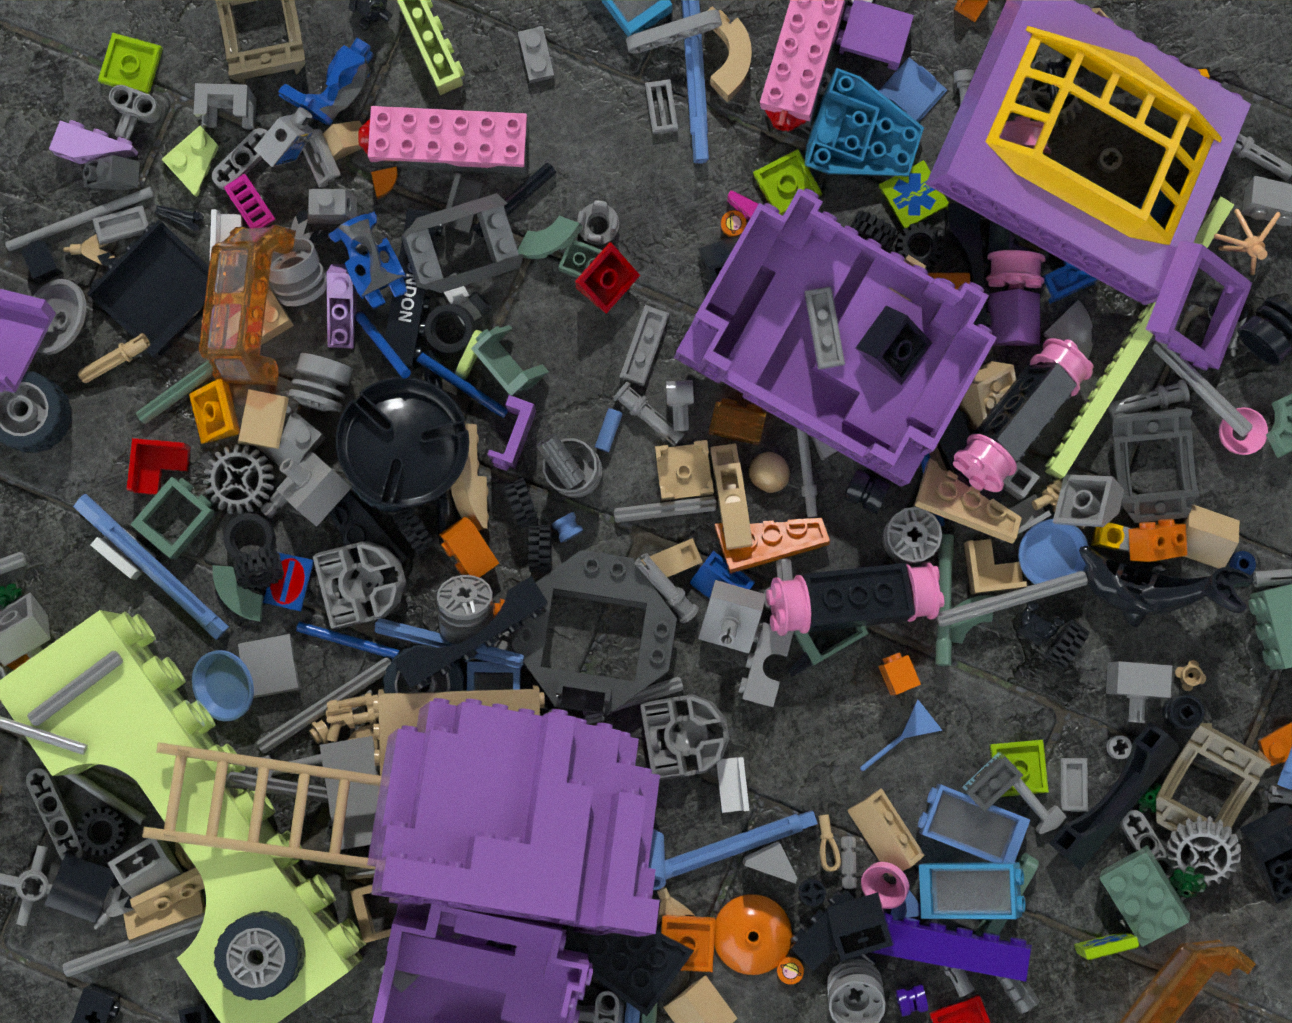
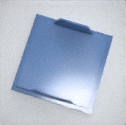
[879,57,947,123]

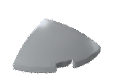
[1043,300,1093,359]

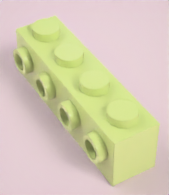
[397,0,465,95]

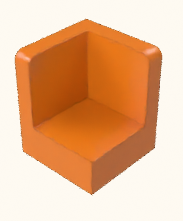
[954,0,989,22]

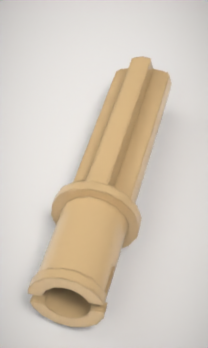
[78,333,151,383]

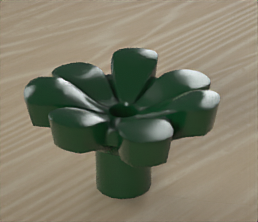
[0,583,22,609]
[1135,782,1161,813]
[1170,866,1206,898]

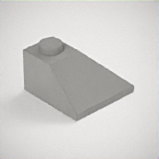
[256,405,326,466]
[1053,474,1124,527]

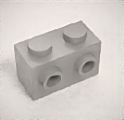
[1242,176,1292,226]

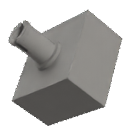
[276,451,352,526]
[698,580,766,653]
[0,592,50,666]
[1106,661,1172,723]

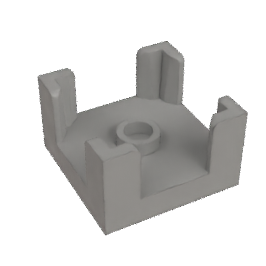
[194,83,257,129]

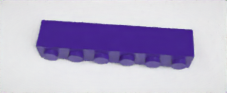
[872,913,1032,982]

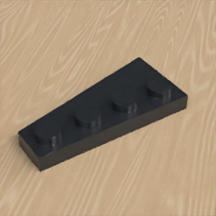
[329,490,410,588]

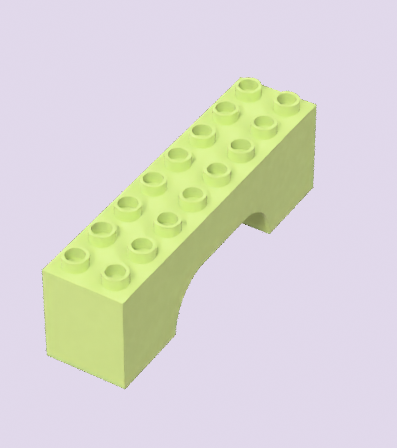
[0,610,366,1023]

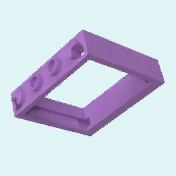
[1146,241,1252,371]

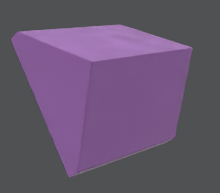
[987,289,1040,346]

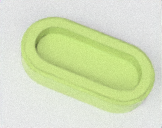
[455,330,482,380]

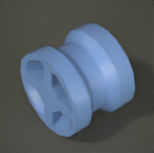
[551,512,583,543]

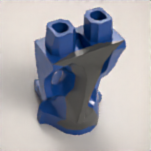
[278,38,374,126]
[329,212,407,309]

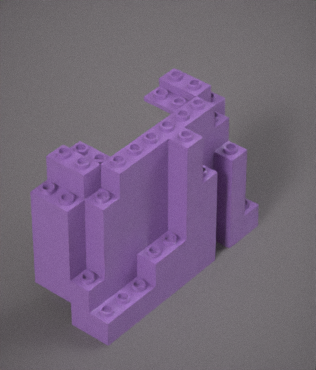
[674,188,997,487]
[367,698,660,937]
[372,903,593,1023]

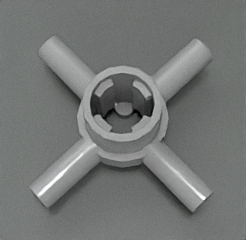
[0,845,52,926]

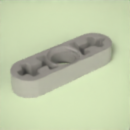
[212,128,268,190]

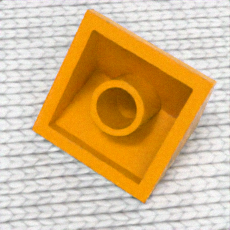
[189,379,240,444]

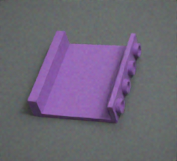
[0,289,56,393]

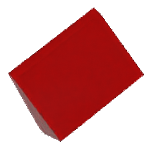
[575,242,640,314]

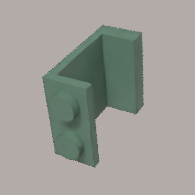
[471,325,549,396]

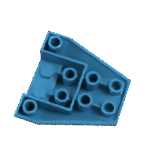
[805,68,924,176]

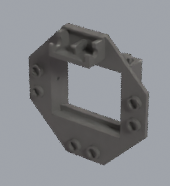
[512,550,677,715]

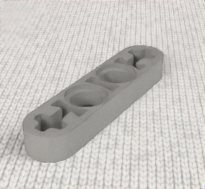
[626,10,722,53]
[26,768,86,860]
[1120,810,1186,901]

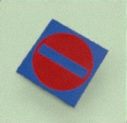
[263,552,314,611]

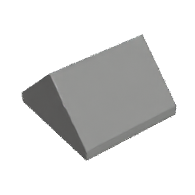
[742,841,797,884]

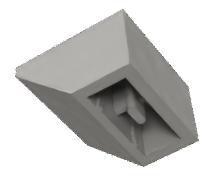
[108,838,184,898]

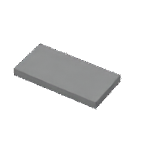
[320,736,379,850]

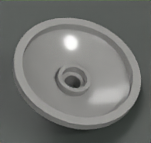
[33,279,86,354]

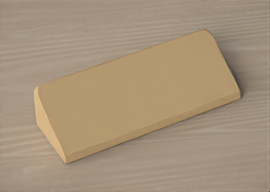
[123,890,206,940]

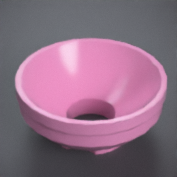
[1219,407,1268,455]
[861,862,909,909]

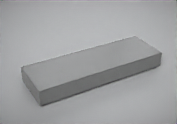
[804,287,845,370]
[620,305,669,387]

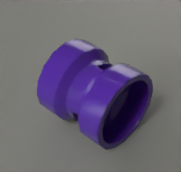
[896,984,928,1017]

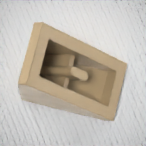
[323,121,362,161]

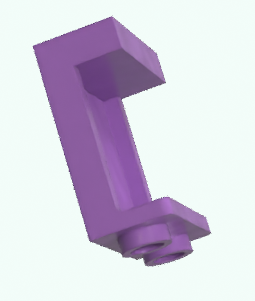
[836,0,914,71]
[487,395,536,471]

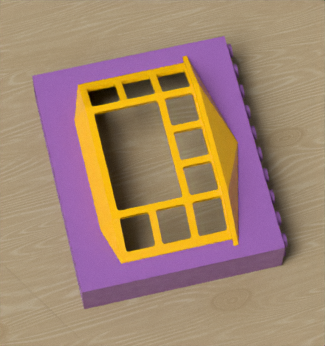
[926,0,1251,305]

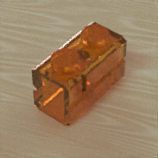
[708,398,767,445]

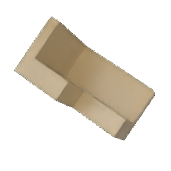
[959,361,1016,430]
[964,539,1027,594]

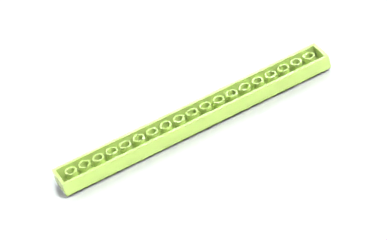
[1045,196,1234,480]

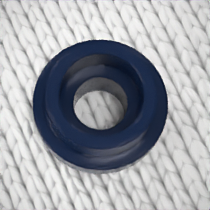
[1229,551,1256,575]

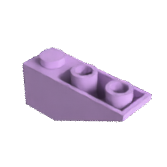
[49,120,138,164]
[327,264,357,348]

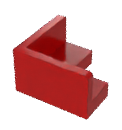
[127,438,191,495]

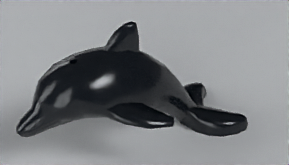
[1079,546,1254,628]

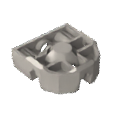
[313,541,406,629]
[640,694,730,780]

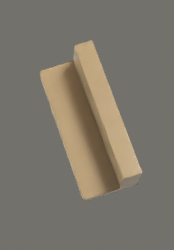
[848,788,925,877]

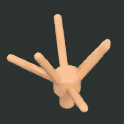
[1214,209,1281,275]

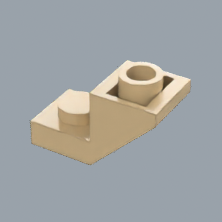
[641,538,702,584]

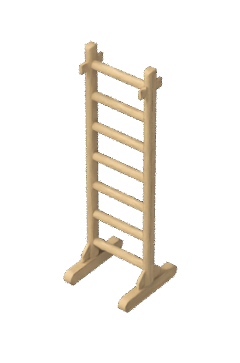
[142,742,382,870]

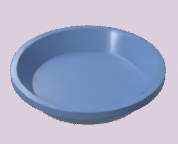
[1018,519,1089,585]
[192,650,254,721]

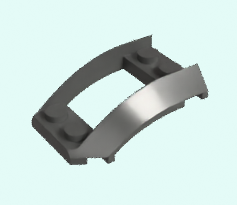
[401,193,523,293]
[1113,407,1199,523]

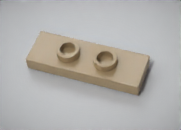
[130,867,205,919]

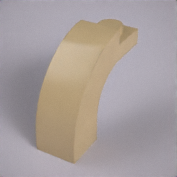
[708,6,752,102]

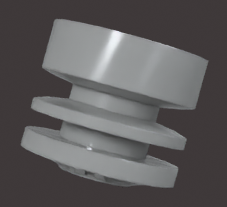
[262,238,327,306]
[288,353,353,412]
[543,438,602,498]
[882,507,942,565]
[437,575,494,644]
[827,959,886,1023]

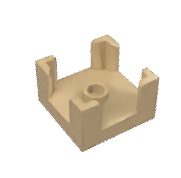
[655,440,714,501]

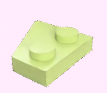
[162,126,219,197]

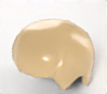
[749,452,790,493]

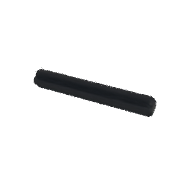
[473,163,556,238]

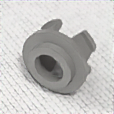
[577,200,619,245]

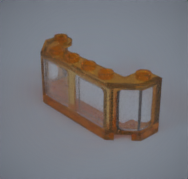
[199,225,296,386]
[1119,940,1256,1023]

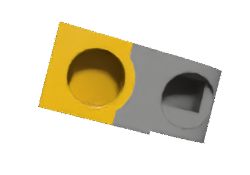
[1091,522,1132,553]

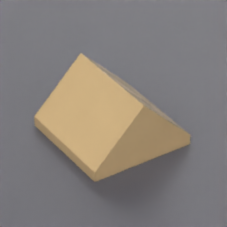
[238,389,289,449]
[1182,504,1240,569]
[663,975,737,1023]

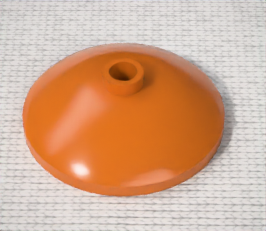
[714,894,792,975]

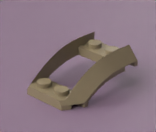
[215,0,306,85]
[1156,723,1271,831]

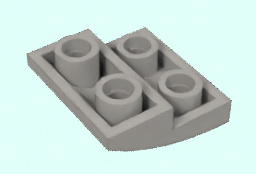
[238,634,299,698]

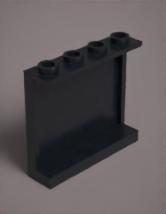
[86,220,230,361]

